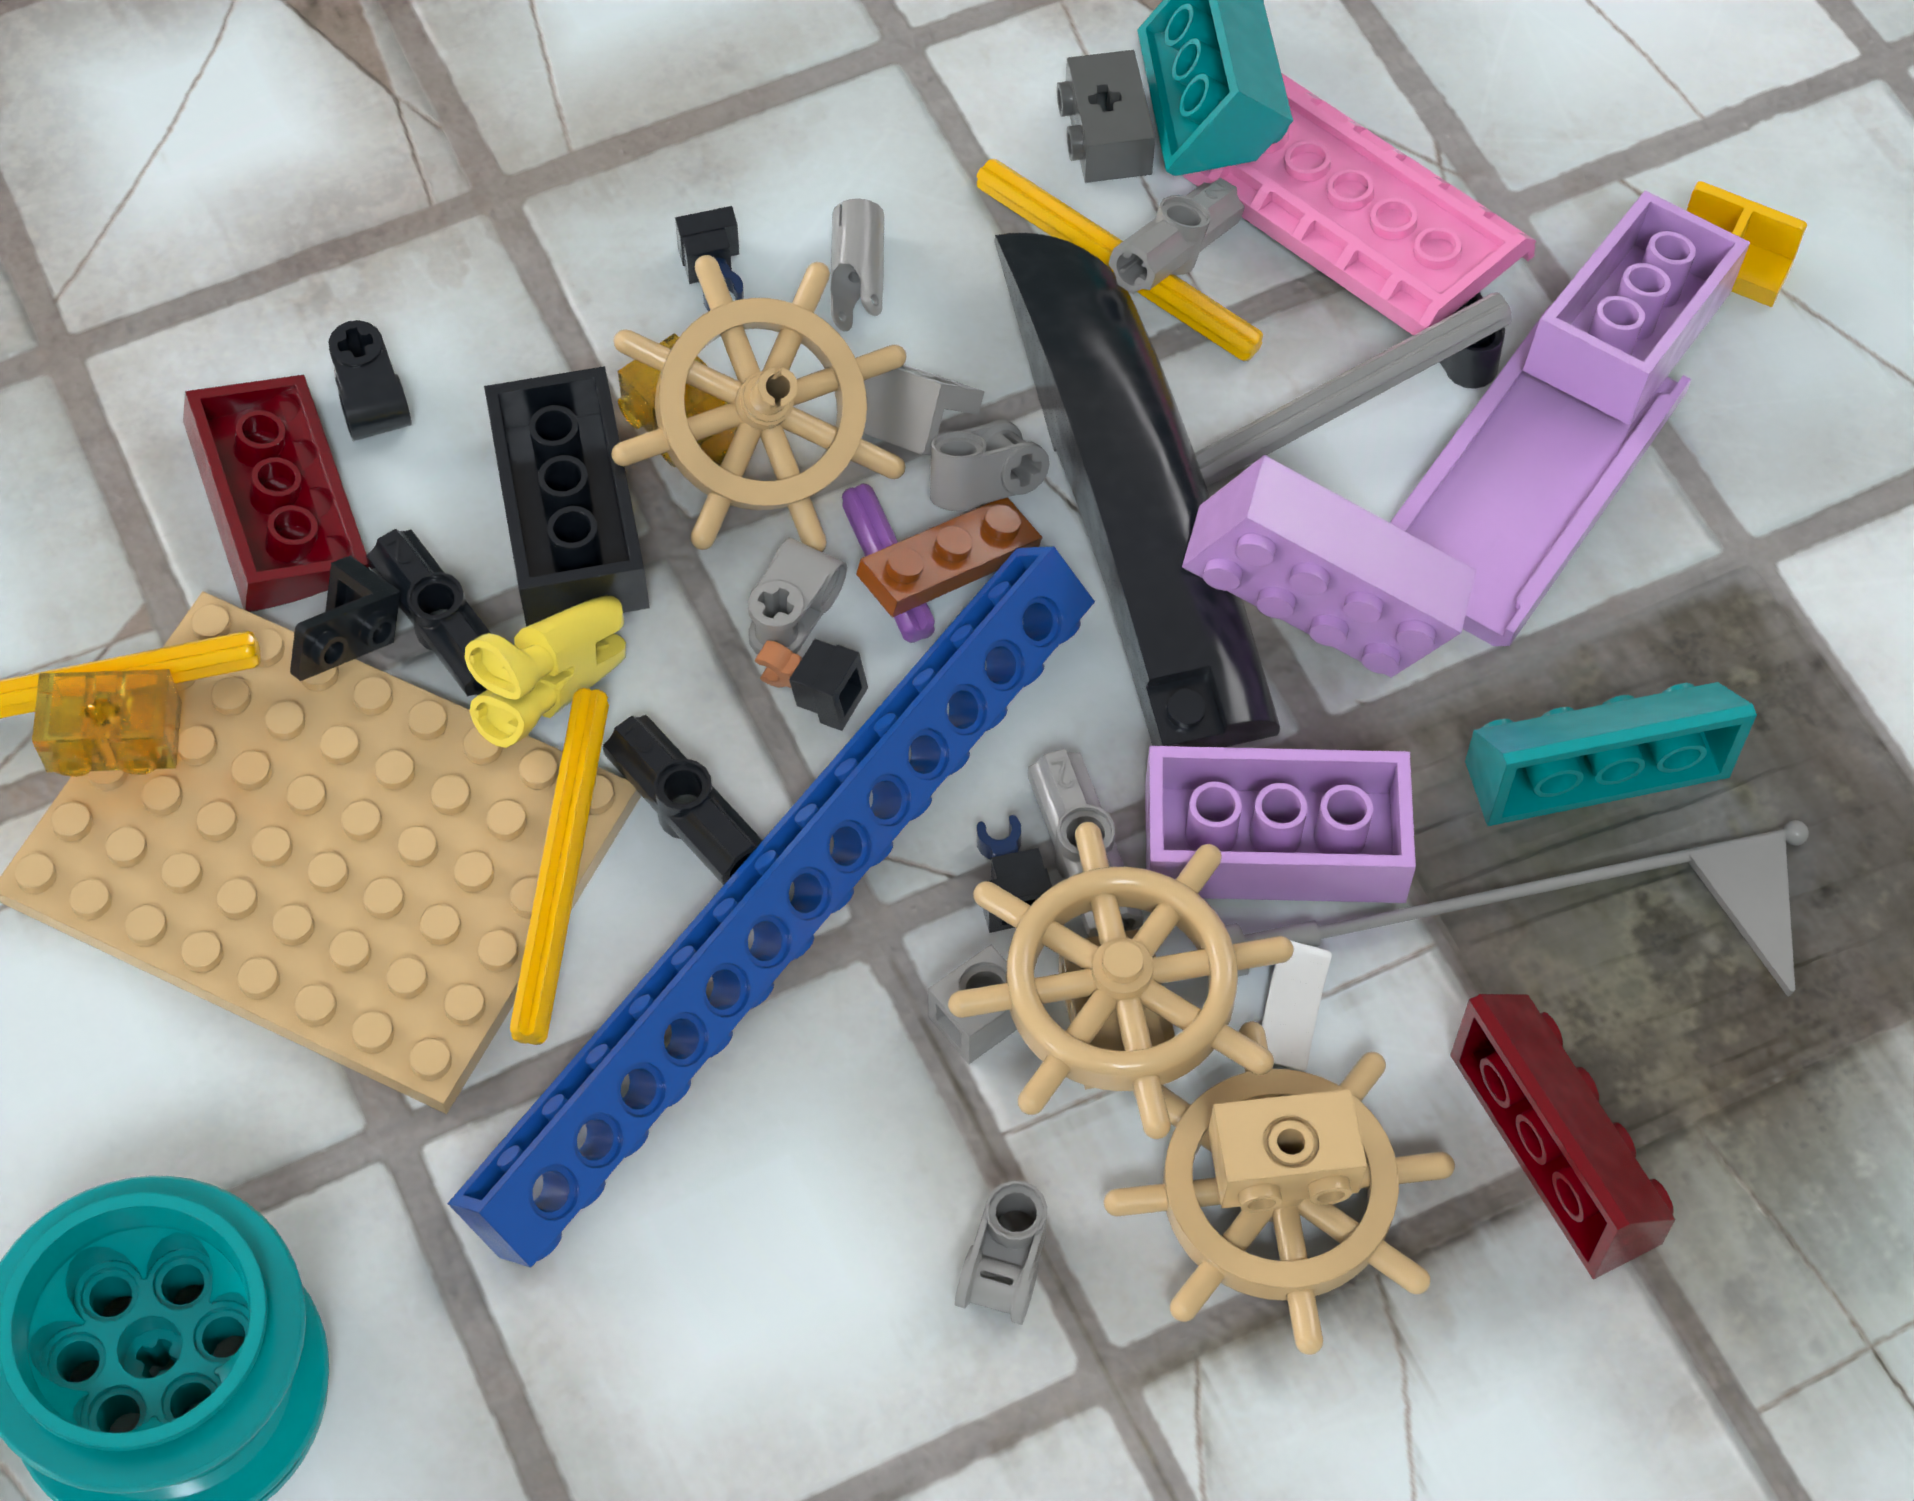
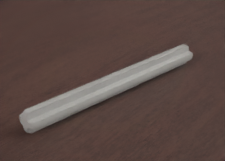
[1195,292,1512,487]

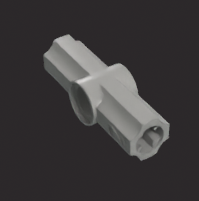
[1108,178,1245,294]
[1028,749,1144,938]

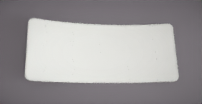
[1262,940,1332,1071]

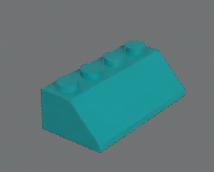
[1137,0,1293,176]
[1465,682,1757,827]

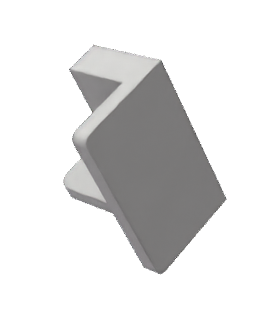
[863,365,985,455]

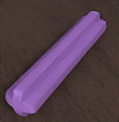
[842,483,935,643]

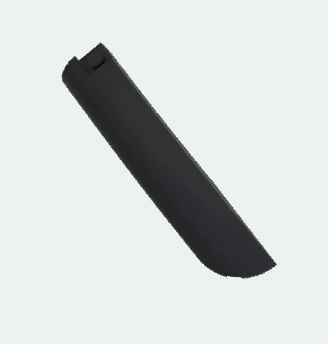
[994,233,1280,747]

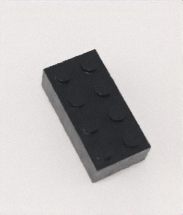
[484,366,650,627]

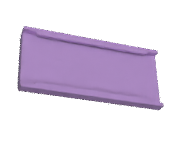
[1390,305,1691,646]

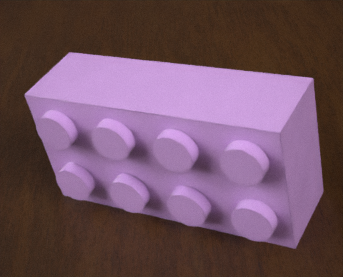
[1523,191,1750,426]
[1182,455,1476,678]
[1145,746,1416,903]

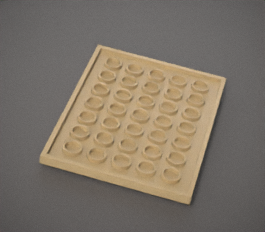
[0,591,641,1114]

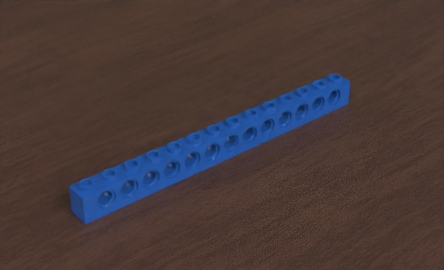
[447,546,1095,1268]

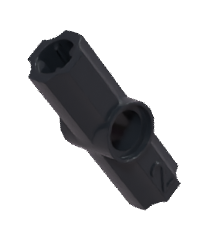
[366,529,491,697]
[603,715,763,885]

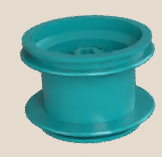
[0,1176,329,1501]

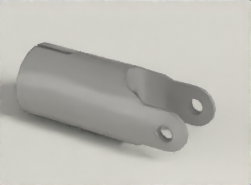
[830,198,884,332]

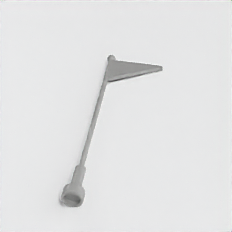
[1225,820,1809,996]

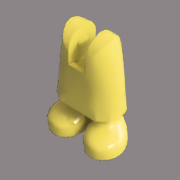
[464,596,626,748]

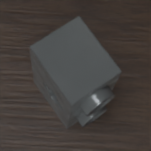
[1057,50,1155,183]

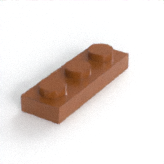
[856,497,1043,618]

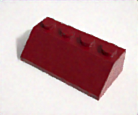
[1450,994,1676,1280]

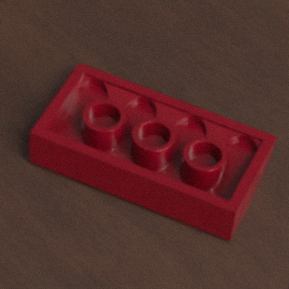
[183,374,369,612]

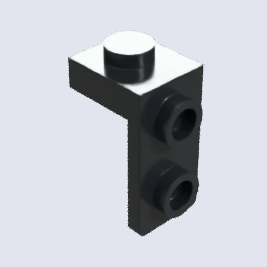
[290,555,401,681]

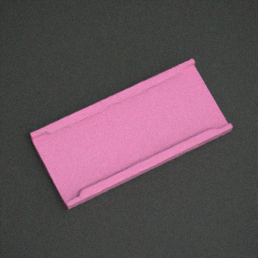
[1182,73,1536,335]

